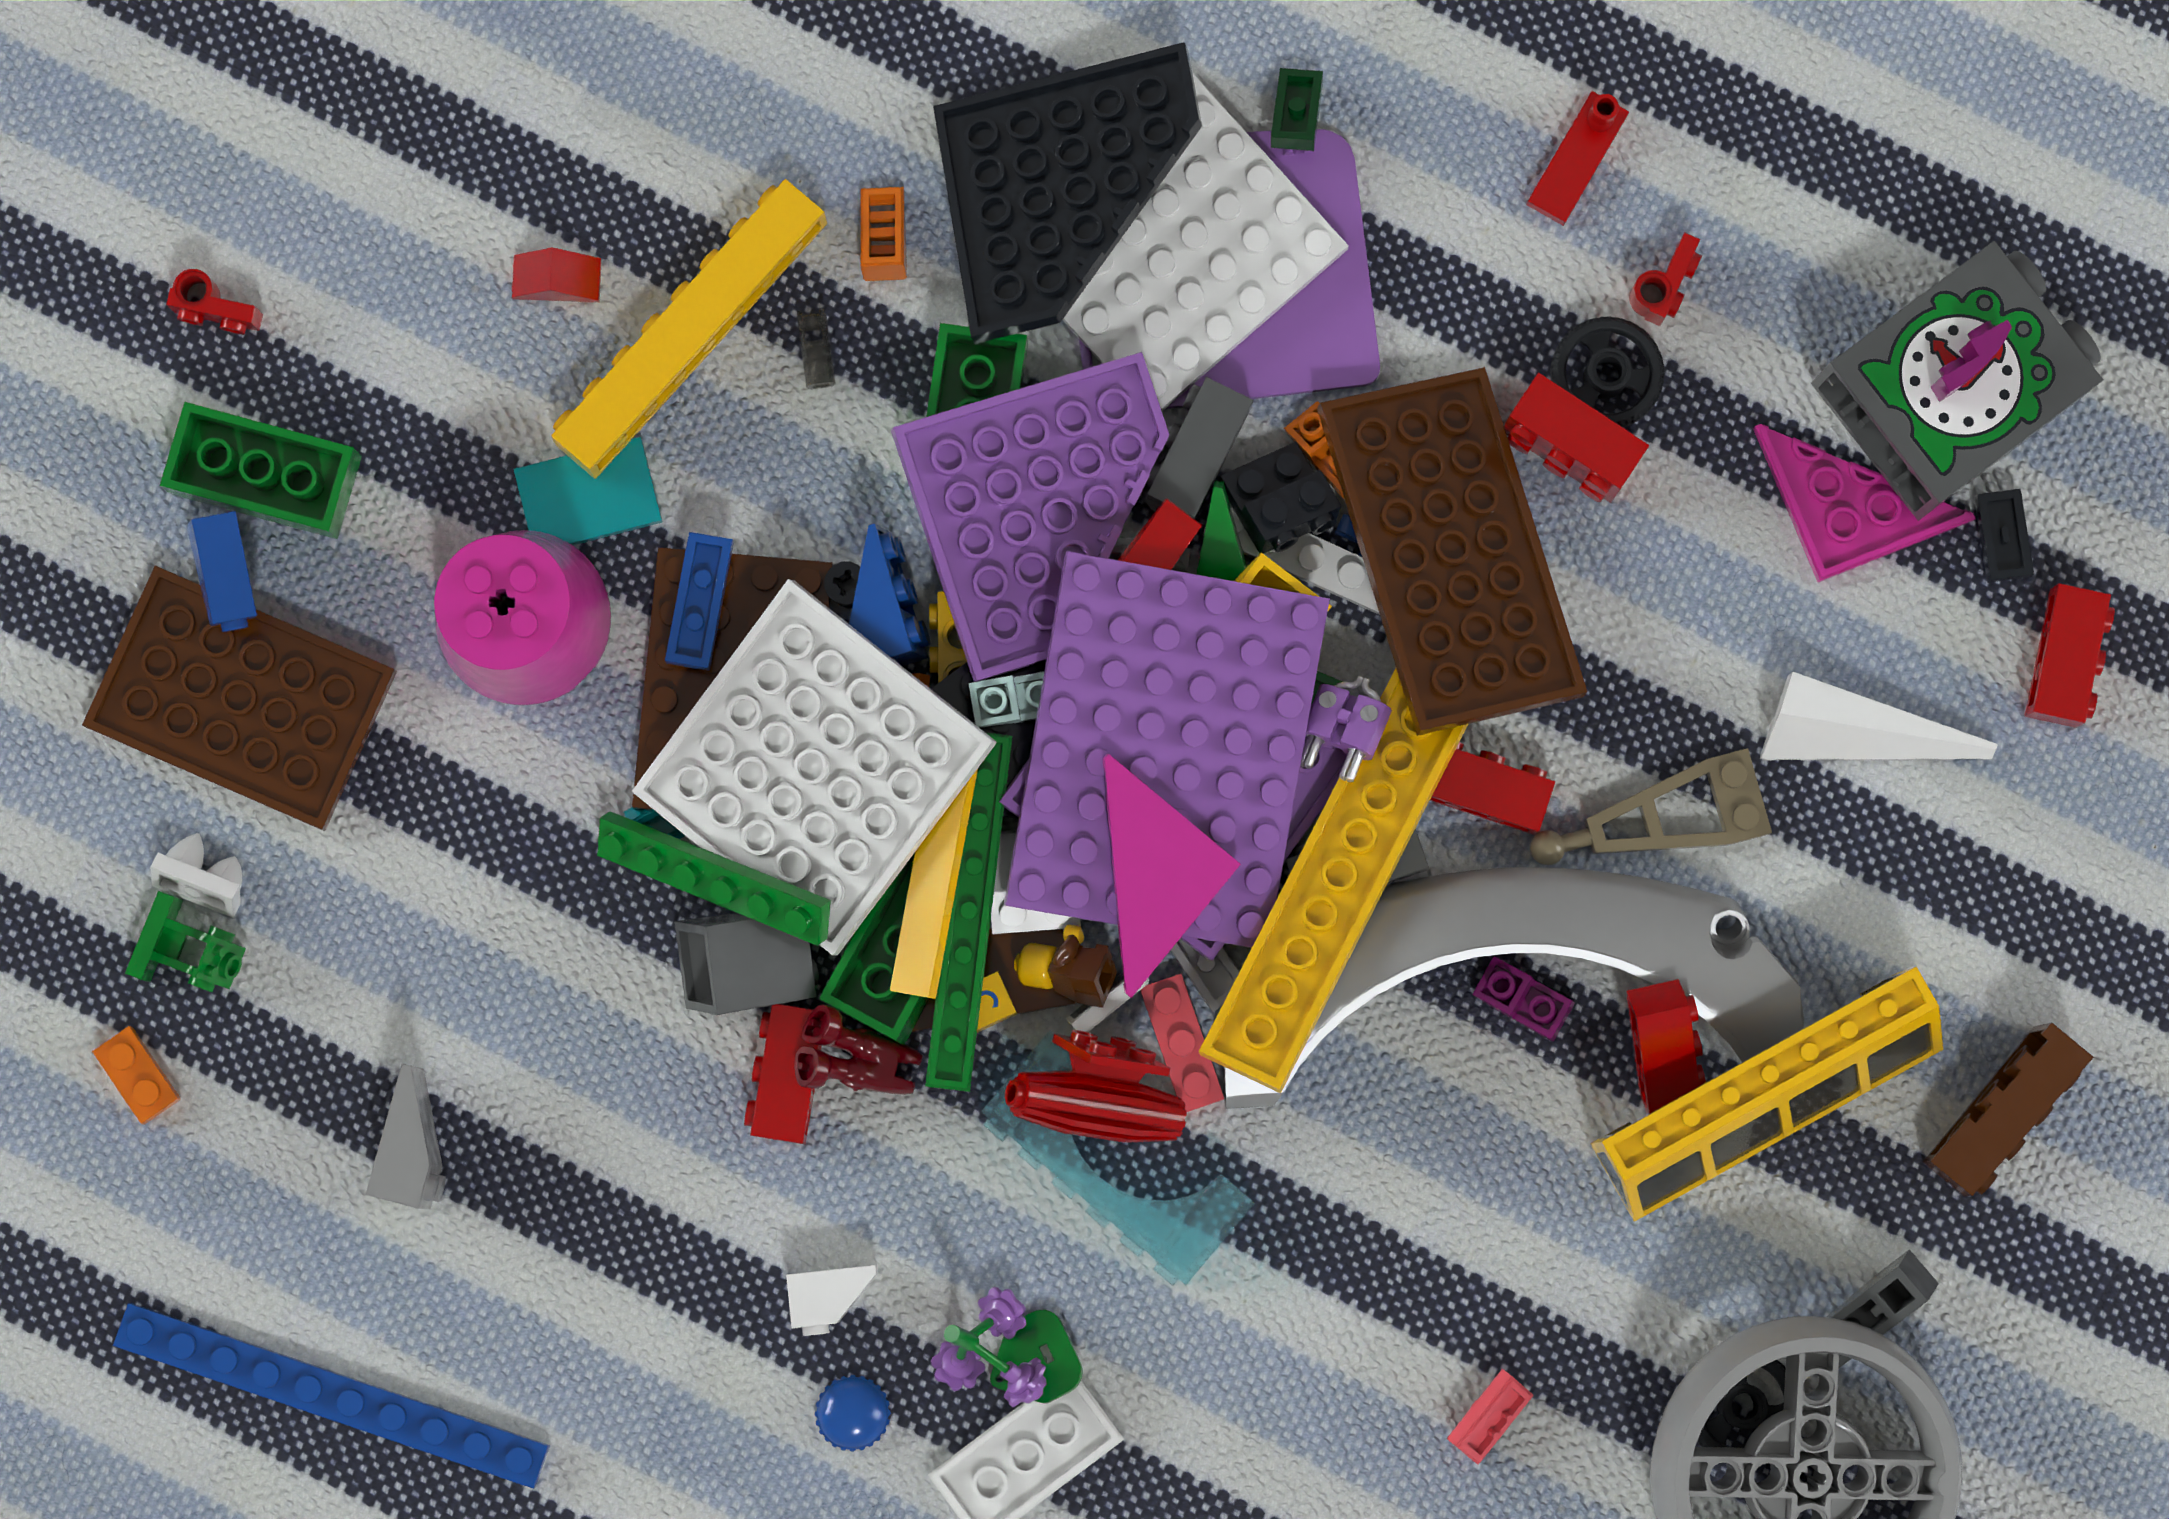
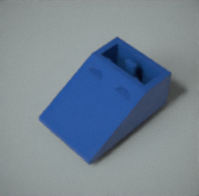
[849,523,931,666]

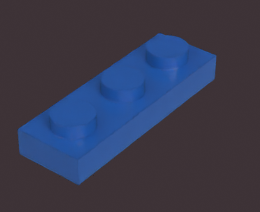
[665,532,734,671]

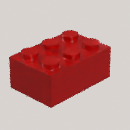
[1504,372,1650,503]

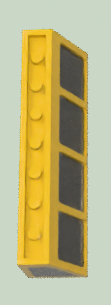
[1590,966,1944,1222]

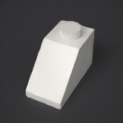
[786,1265,878,1336]

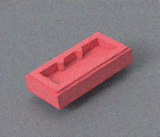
[1447,1369,1533,1464]

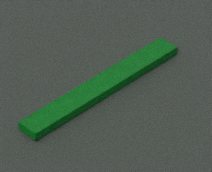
[925,733,1013,1092]

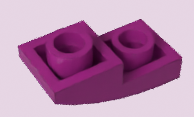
[1931,319,2012,402]
[1472,956,1575,1042]

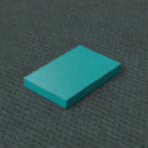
[513,437,663,545]

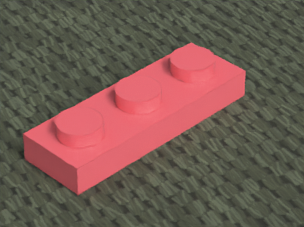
[1140,973,1225,1112]

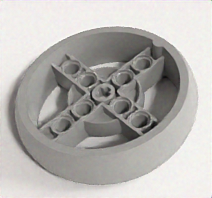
[1650,1316,1962,1519]

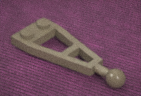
[1530,748,1772,865]

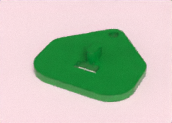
[990,1310,1083,1404]

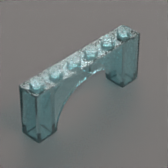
[981,1030,1255,1286]

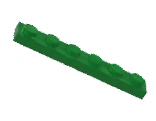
[597,811,831,946]

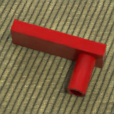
[1526,91,1629,226]

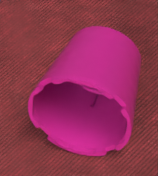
[434,530,611,705]

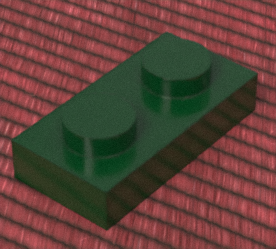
[1271,68,1323,151]

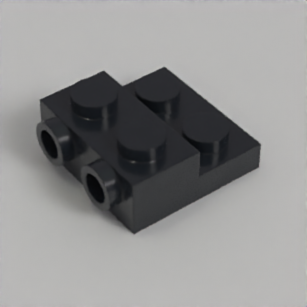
[1219,442,1342,554]

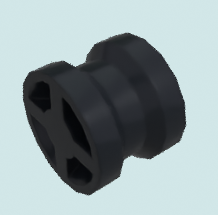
[824,561,860,609]

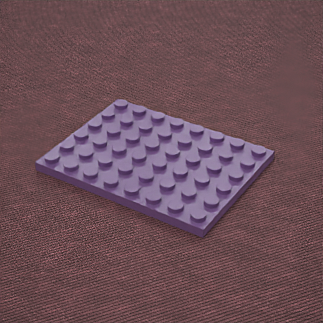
[1004,551,1330,948]

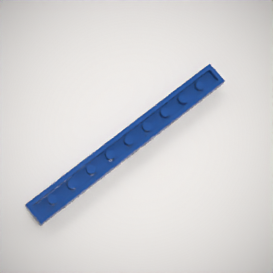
[113,1303,550,1489]

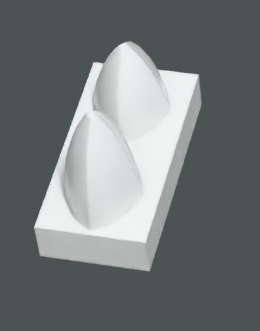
[150,833,242,918]

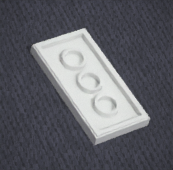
[928,1381,1124,1519]

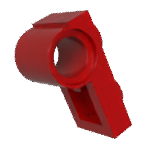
[1629,232,1702,326]
[166,269,263,335]

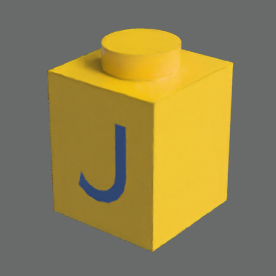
[977,971,1017,1033]

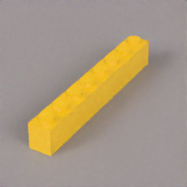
[551,179,827,479]

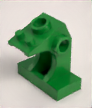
[125,891,246,992]

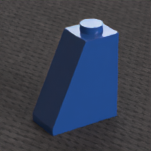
[186,511,257,632]

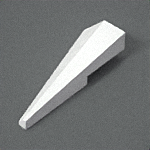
[1760,672,1998,761]

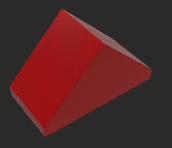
[512,247,602,303]

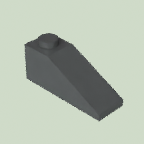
[1827,1249,1939,1368]

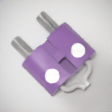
[1301,676,1392,782]

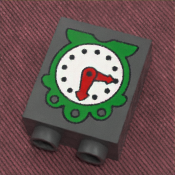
[1811,241,2104,521]

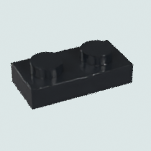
[1974,489,2034,583]

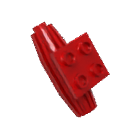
[1005,1030,1187,1142]

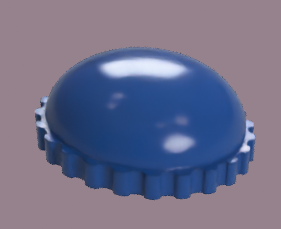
[814,1375,891,1452]

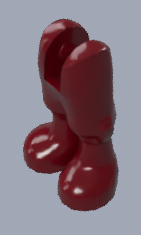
[795,1004,923,1095]

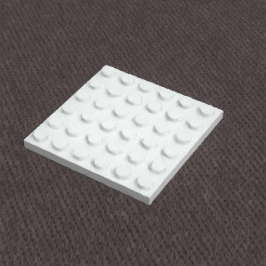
[1063,74,1349,411]
[632,579,997,955]

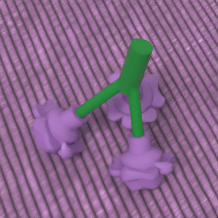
[931,1287,1047,1407]

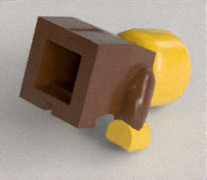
[1014,924,1117,1008]

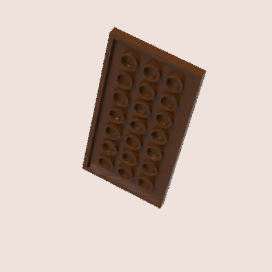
[1317,367,1588,736]

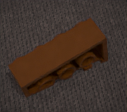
[1923,1022,2094,1196]

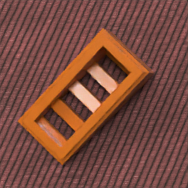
[861,187,907,281]

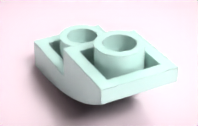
[968,672,1044,728]

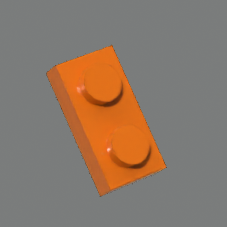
[92,1026,181,1124]

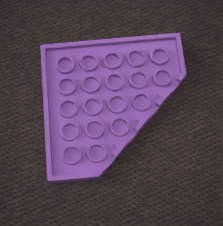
[891,352,1169,682]

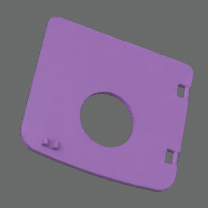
[1079,129,1380,409]

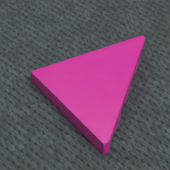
[1753,424,1976,583]
[1103,754,1241,998]

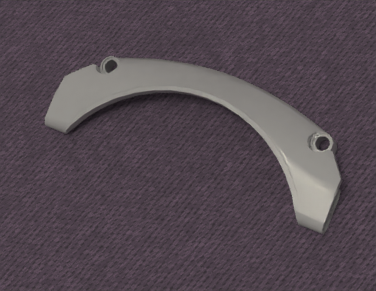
[1223,867,1804,1109]

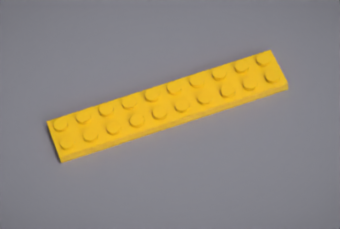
[1199,668,1468,1094]

